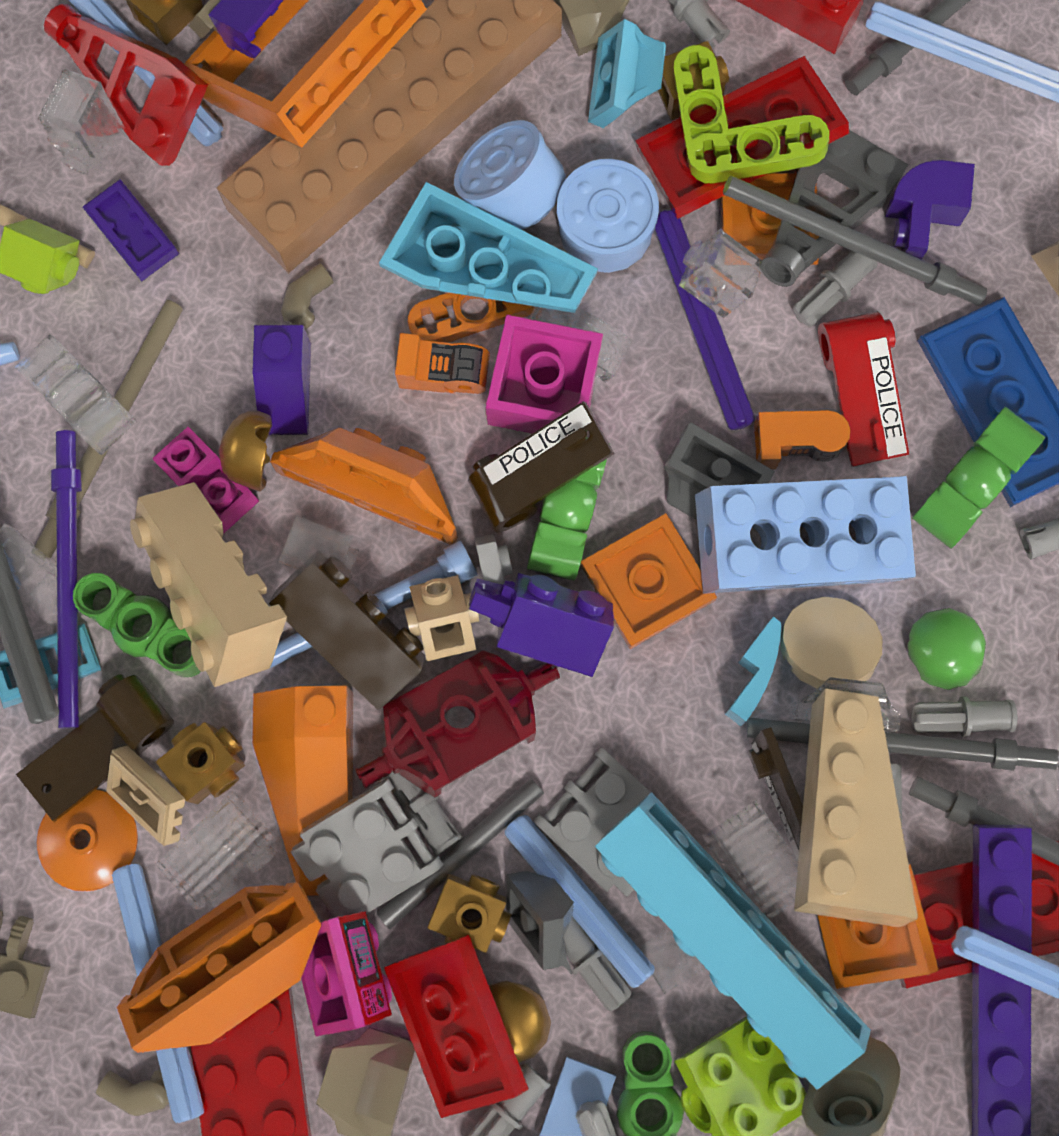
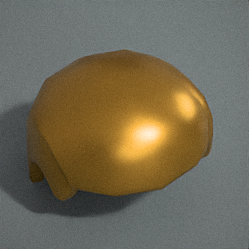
[219,411,272,491]
[489,981,551,1062]

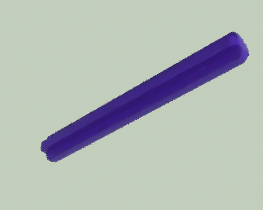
[654,210,755,430]

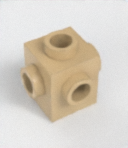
[404,575,479,661]

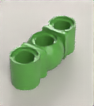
[912,406,1045,549]
[527,437,610,581]
[73,573,201,677]
[616,1031,684,1136]

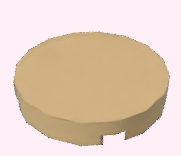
[780,597,883,691]

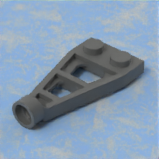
[760,130,909,287]

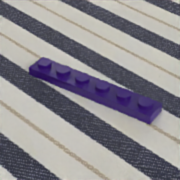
[972,825,1032,1136]

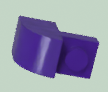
[885,160,975,259]

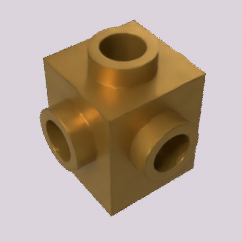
[155,722,246,804]
[428,874,512,953]

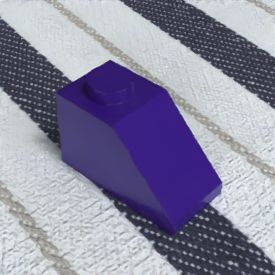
[252,325,311,435]

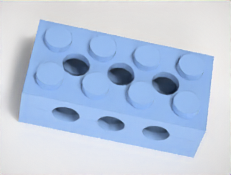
[695,476,916,594]

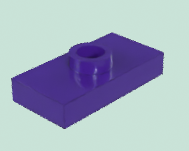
[82,179,179,282]

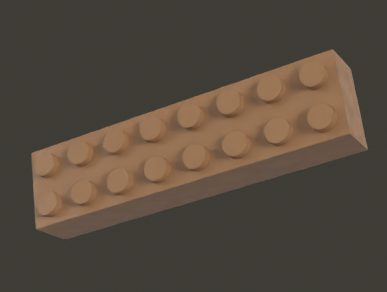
[216,0,562,274]

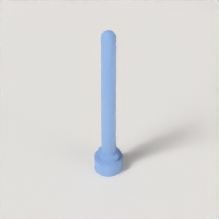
[270,540,478,668]

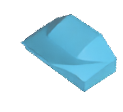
[588,19,666,128]

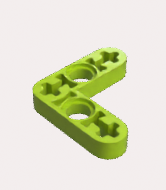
[674,45,829,183]

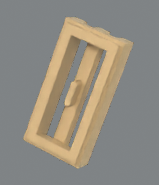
[106,745,185,846]

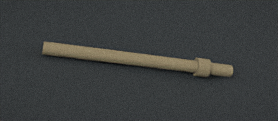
[31,300,183,561]

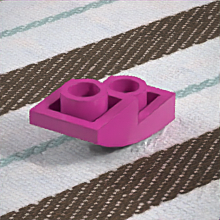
[152,427,259,534]

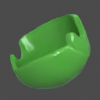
[907,608,986,690]

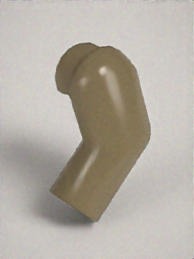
[281,263,334,329]
[96,1070,169,1116]

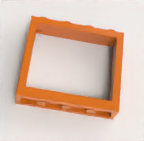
[184,0,427,148]

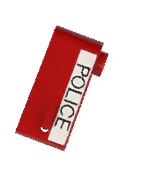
[818,311,910,466]

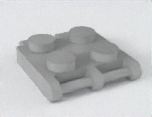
[533,747,676,897]
[290,778,443,918]

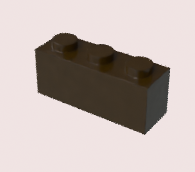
[269,550,425,710]

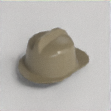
[801,1037,901,1136]

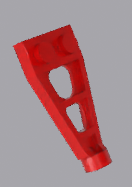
[44,4,208,166]

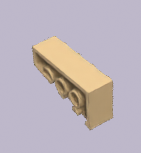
[130,482,287,687]
[794,688,918,927]

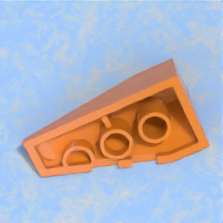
[252,685,353,896]

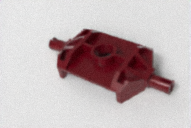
[355,650,560,798]

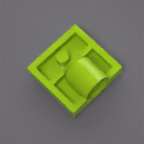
[674,1016,806,1136]

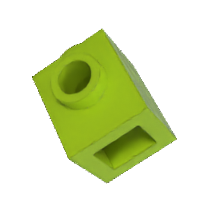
[0,218,80,294]

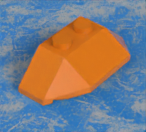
[270,427,458,545]
[116,882,322,1053]

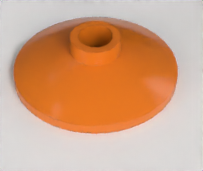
[37,790,138,891]

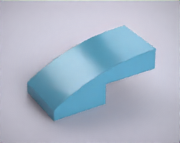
[725,617,781,726]

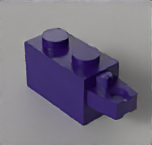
[469,573,614,677]

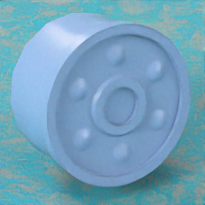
[454,120,566,230]
[557,159,659,273]

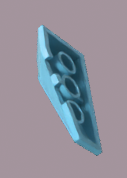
[379,182,598,313]

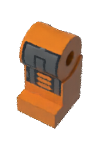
[395,333,490,394]
[754,410,850,470]

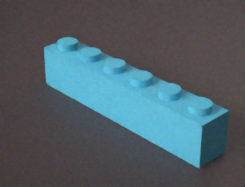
[595,792,871,1090]

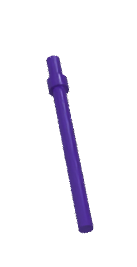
[51,430,82,728]

